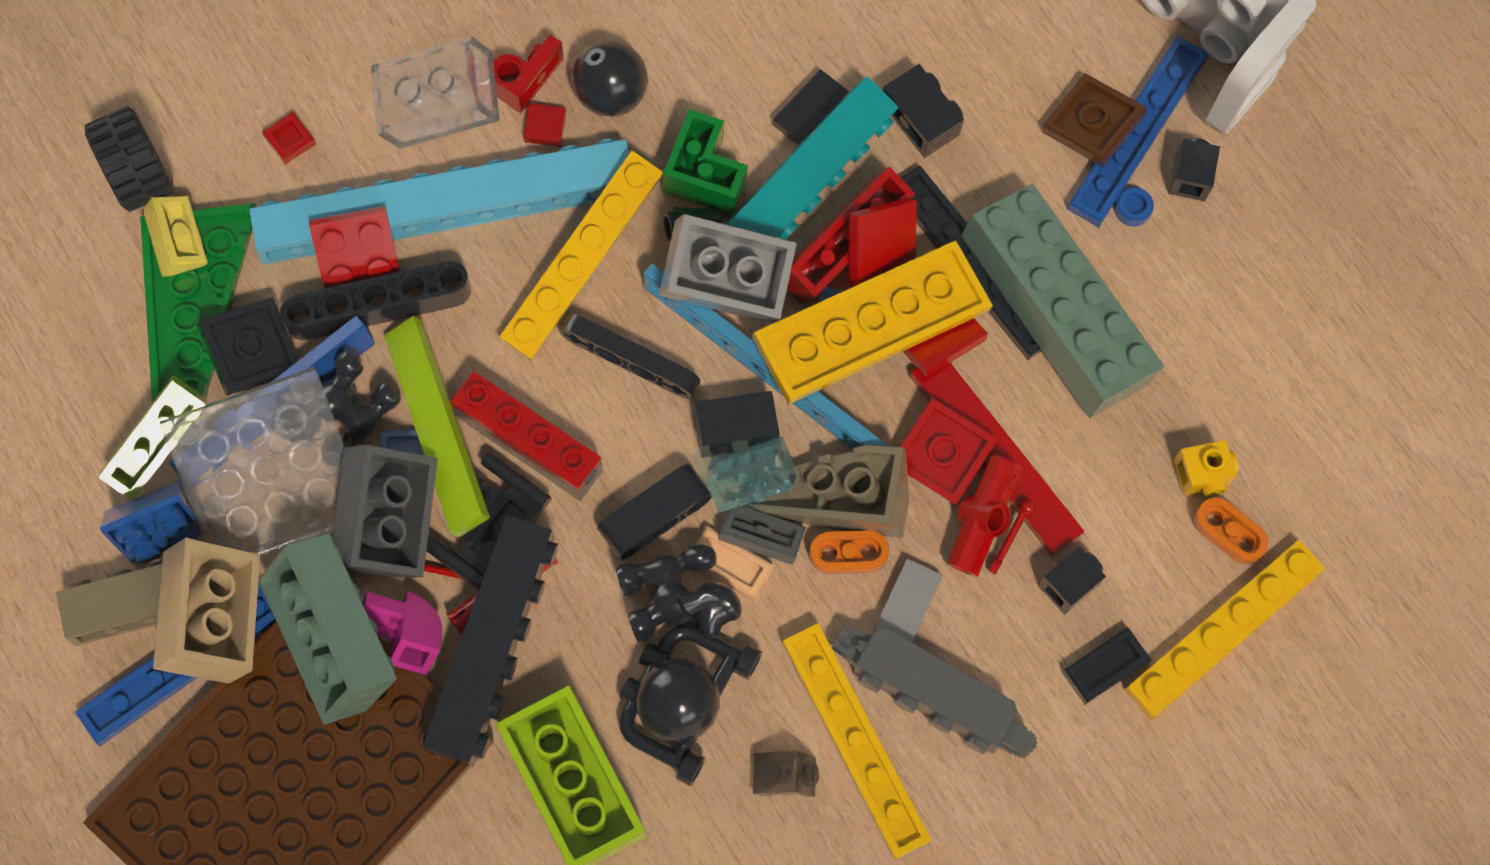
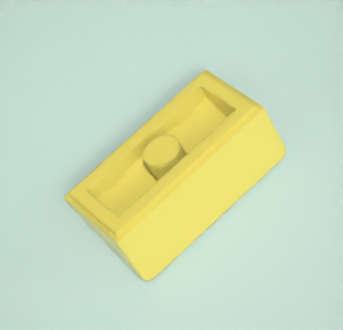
[144,195,208,277]

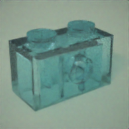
[705,437,797,513]

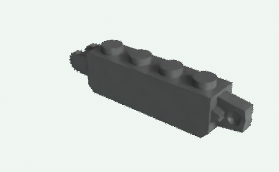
[832,625,1038,758]

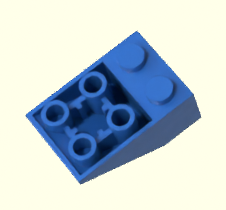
[100,479,206,563]

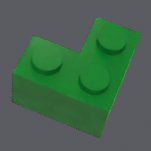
[663,109,748,216]

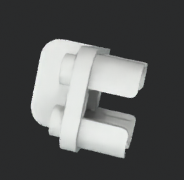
[1143,0,1316,135]

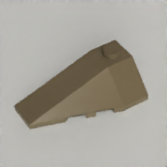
[742,445,909,538]

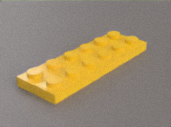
[752,240,993,405]

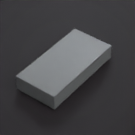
[874,559,943,642]

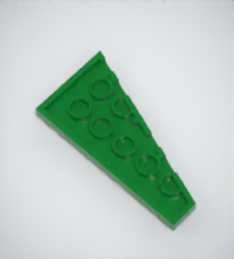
[140,203,257,435]

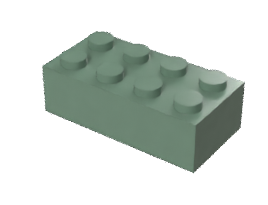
[259,533,397,725]

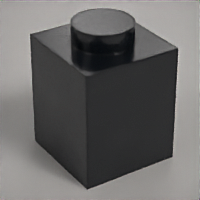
[1168,138,1220,202]
[1038,547,1106,615]

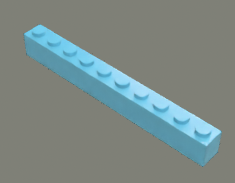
[249,139,629,265]

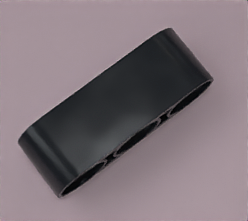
[597,464,713,560]

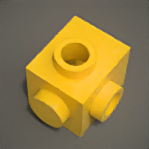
[1173,440,1239,497]

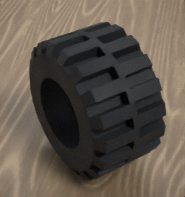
[85,106,172,212]

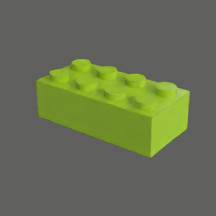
[495,685,646,865]

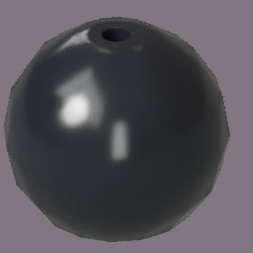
[571,40,649,117]
[636,659,720,743]

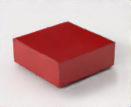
[524,103,566,147]
[262,112,316,165]

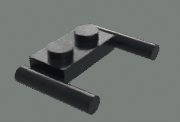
[426,452,552,590]

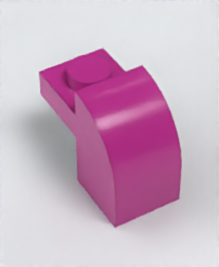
[362,591,442,675]

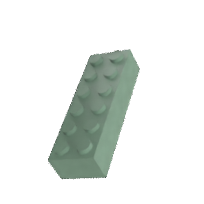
[961,183,1164,418]

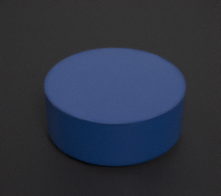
[1114,187,1154,227]

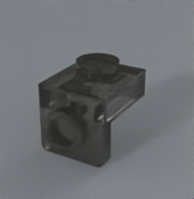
[753,751,819,797]

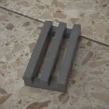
[718,502,806,565]

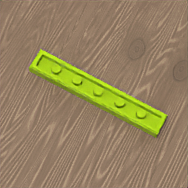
[384,316,490,537]

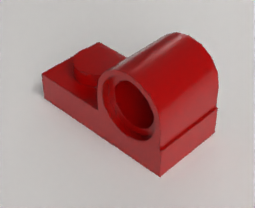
[490,35,564,114]

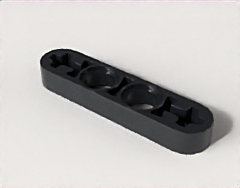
[559,313,701,399]

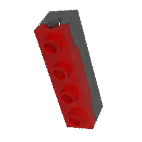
[450,371,603,501]

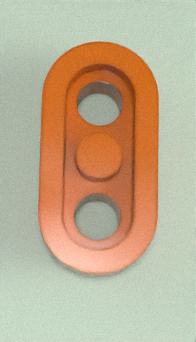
[1194,497,1268,564]
[809,530,889,574]

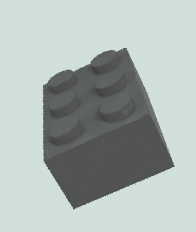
[332,445,438,578]

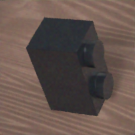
[883,64,964,158]
[695,391,780,460]

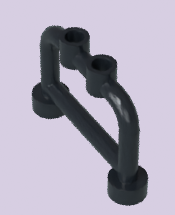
[619,624,763,787]

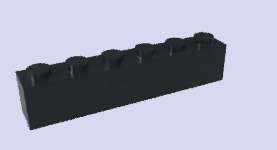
[422,515,559,767]

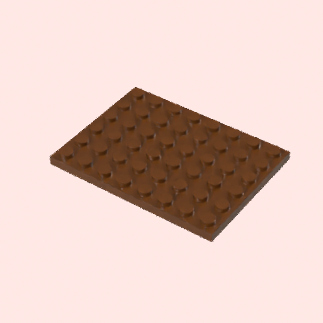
[83,622,495,865]

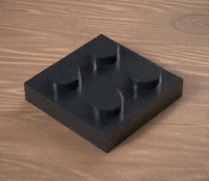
[197,297,298,396]

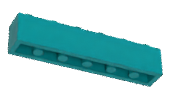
[724,76,899,240]

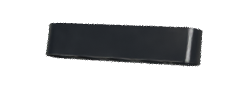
[280,261,471,341]

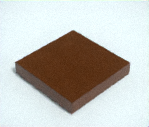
[1042,73,1146,167]

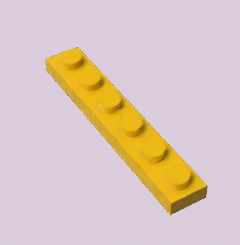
[499,151,663,361]
[1125,539,1326,720]
[782,623,932,861]

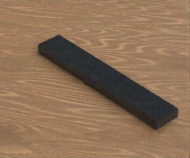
[901,165,1042,360]

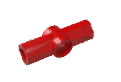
[946,455,1023,577]

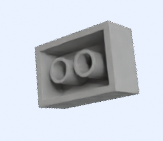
[659,214,797,323]

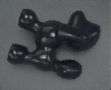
[270,351,401,469]
[615,544,742,642]

